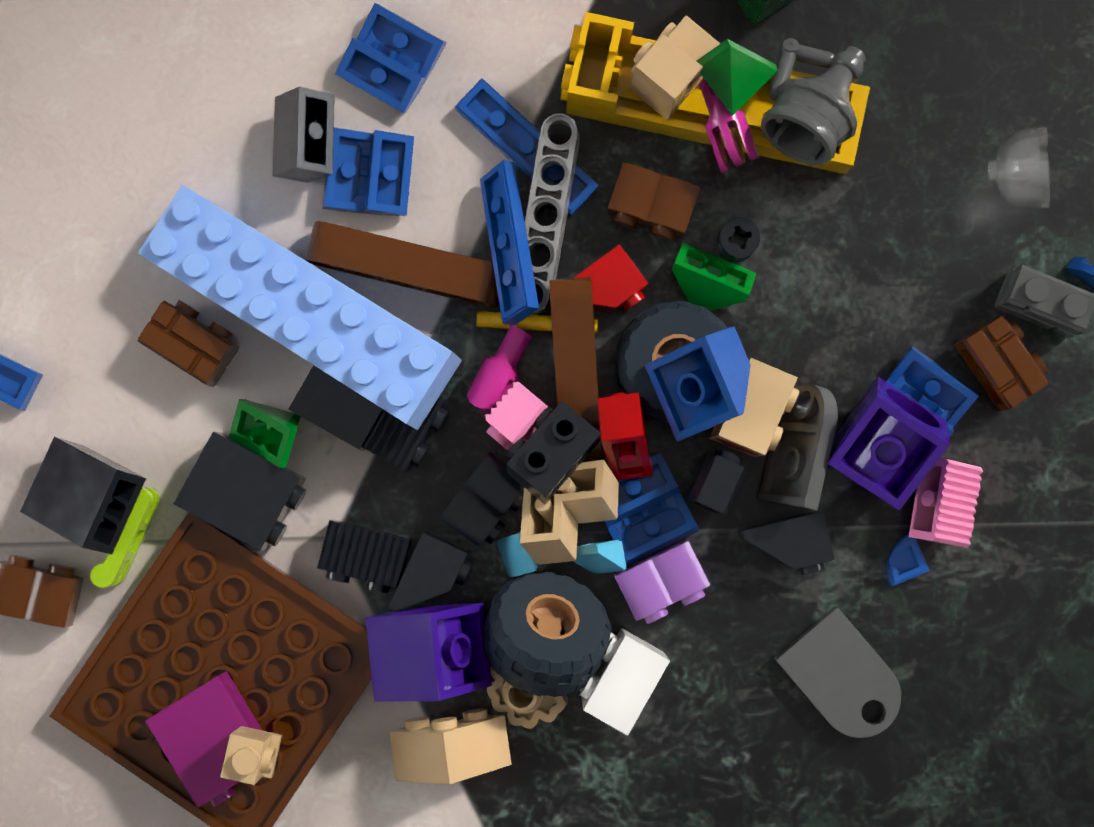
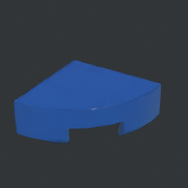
[1065,257,1094,289]
[886,534,930,586]

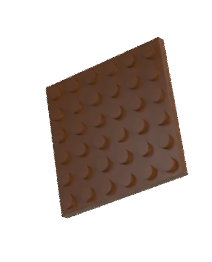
[49,512,371,827]

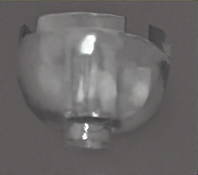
[988,126,1050,210]

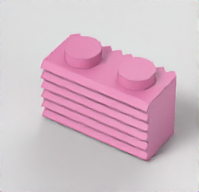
[485,382,548,451]
[908,458,983,548]

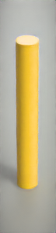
[476,311,598,334]

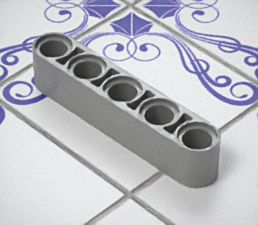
[525,113,580,314]

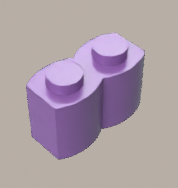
[614,539,710,624]

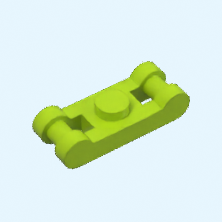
[90,487,160,588]

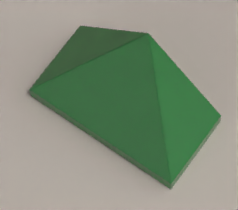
[696,39,778,116]
[672,242,756,311]
[228,399,300,468]

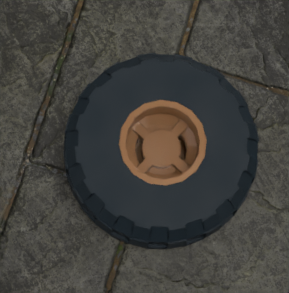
[615,301,728,423]
[483,572,611,697]

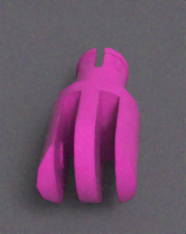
[698,80,759,173]
[467,325,533,414]

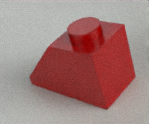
[574,244,649,313]
[598,392,653,481]

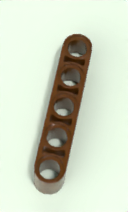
[305,221,498,308]
[549,277,603,462]

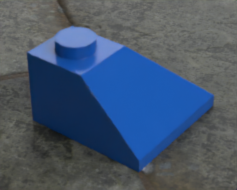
[645,326,751,442]

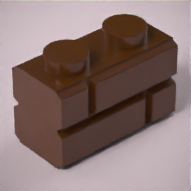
[137,300,239,387]
[954,315,1049,411]

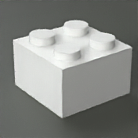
[580,628,670,736]

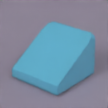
[497,531,538,577]
[573,539,626,574]

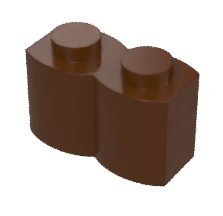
[608,162,700,241]
[0,555,84,628]

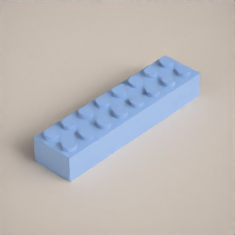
[138,184,462,430]

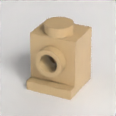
[220,726,282,785]

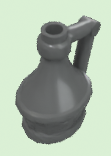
[761,38,866,165]

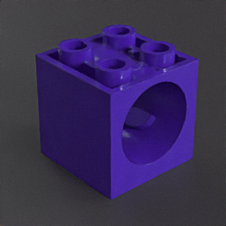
[828,377,950,510]
[365,603,492,702]

